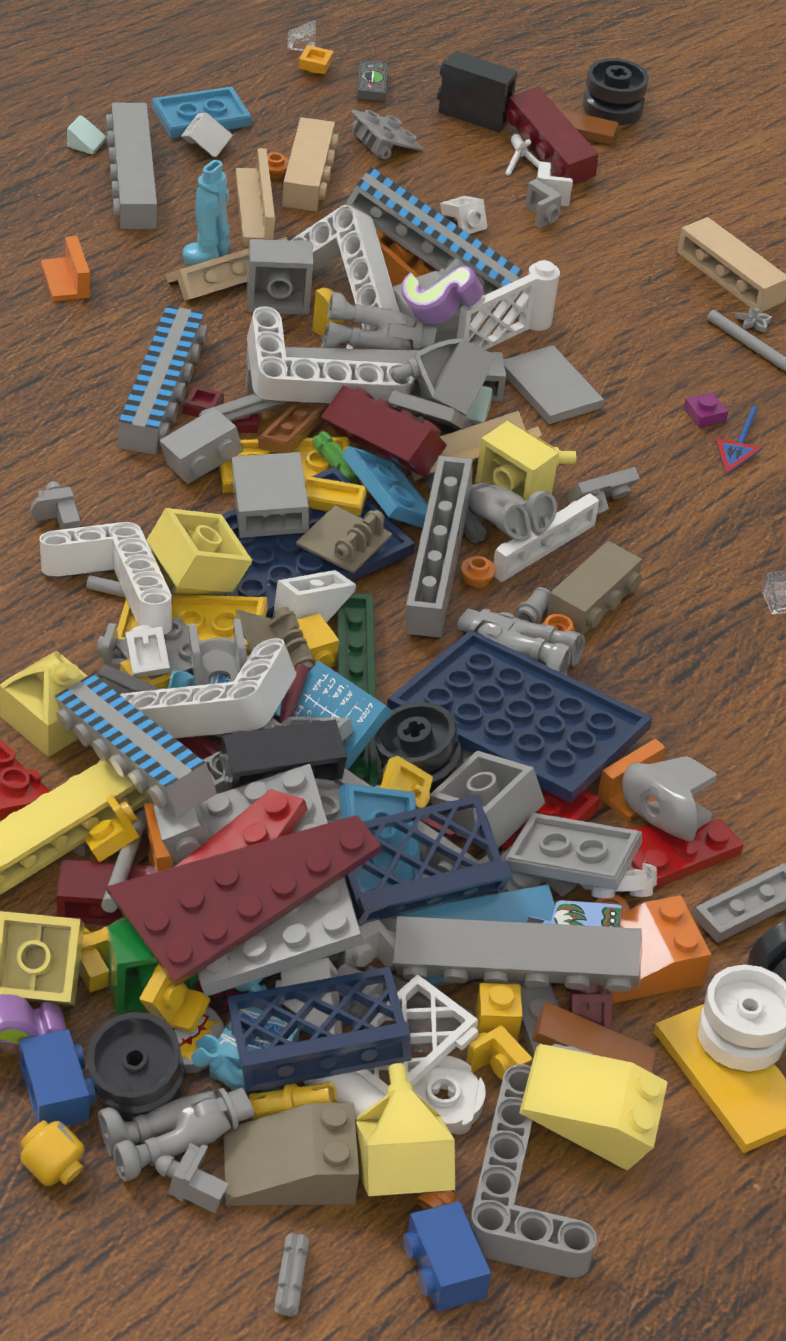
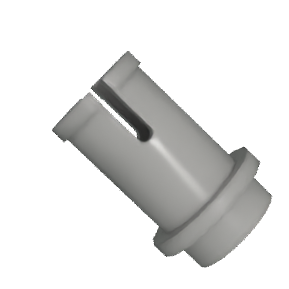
[516,587,550,624]

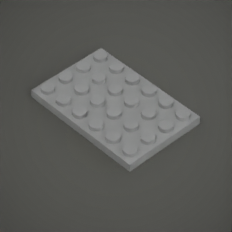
[173,764,364,997]

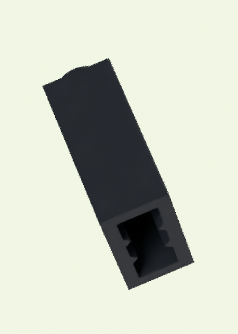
[437,51,518,133]

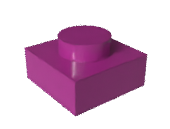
[683,392,728,428]

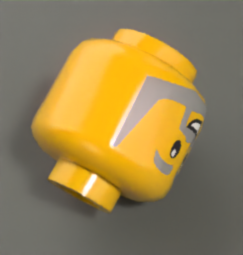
[20,1120,85,1186]

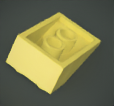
[519,1044,668,1171]

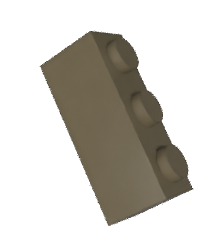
[546,541,642,634]

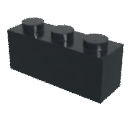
[220,719,347,790]

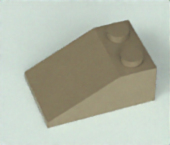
[223,1103,359,1206]

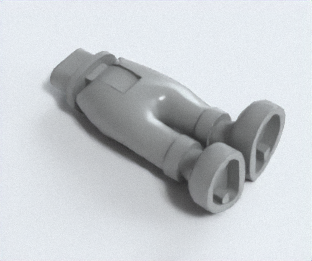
[322,292,437,350]
[469,483,557,540]
[457,608,585,675]
[98,1088,254,1182]

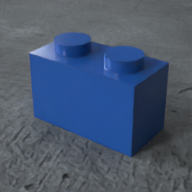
[19,1029,96,1126]
[403,1201,491,1311]

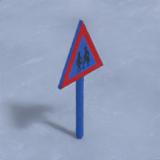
[716,406,763,475]

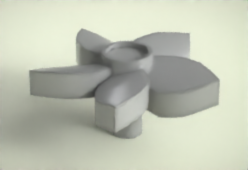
[735,307,772,332]

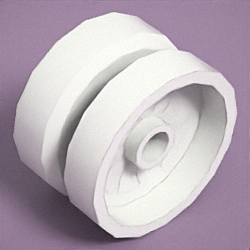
[698,964,786,1071]

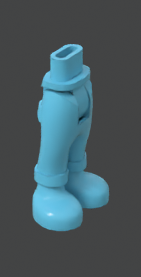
[182,160,230,266]

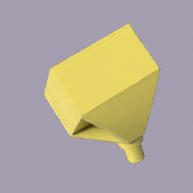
[475,421,576,501]
[147,508,252,596]
[0,651,87,757]
[0,911,85,1006]
[355,1063,455,1196]

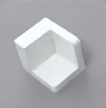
[181,112,233,157]
[537,161,573,206]

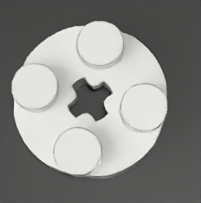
[580,863,657,898]
[409,1056,486,1135]

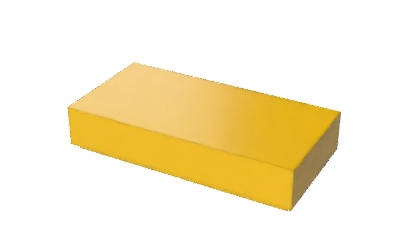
[304,476,368,517]

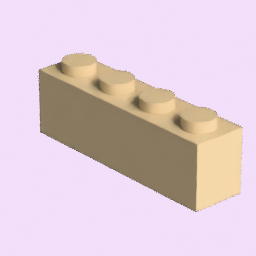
[282,117,339,212]
[677,217,786,313]

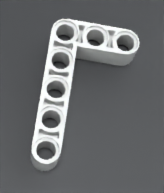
[291,205,400,330]
[247,306,415,407]
[40,522,172,635]
[119,638,296,738]

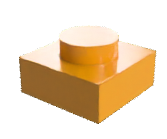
[298,45,334,74]

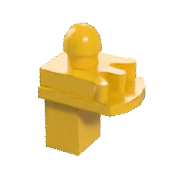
[79,927,109,992]

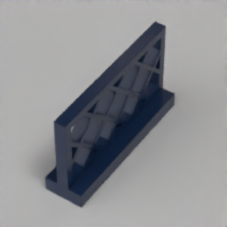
[344,795,513,925]
[227,967,412,1092]

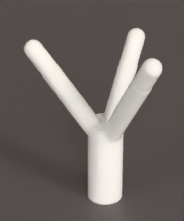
[505,134,552,176]

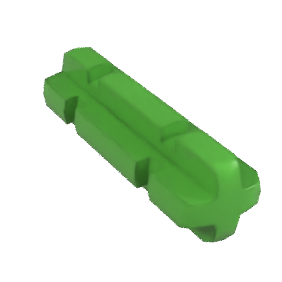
[312,431,359,483]

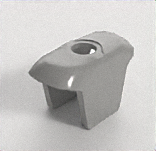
[188,619,247,686]
[622,756,717,841]

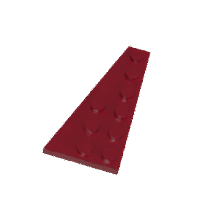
[106,815,381,987]

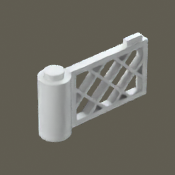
[457,260,560,350]
[303,974,479,1117]

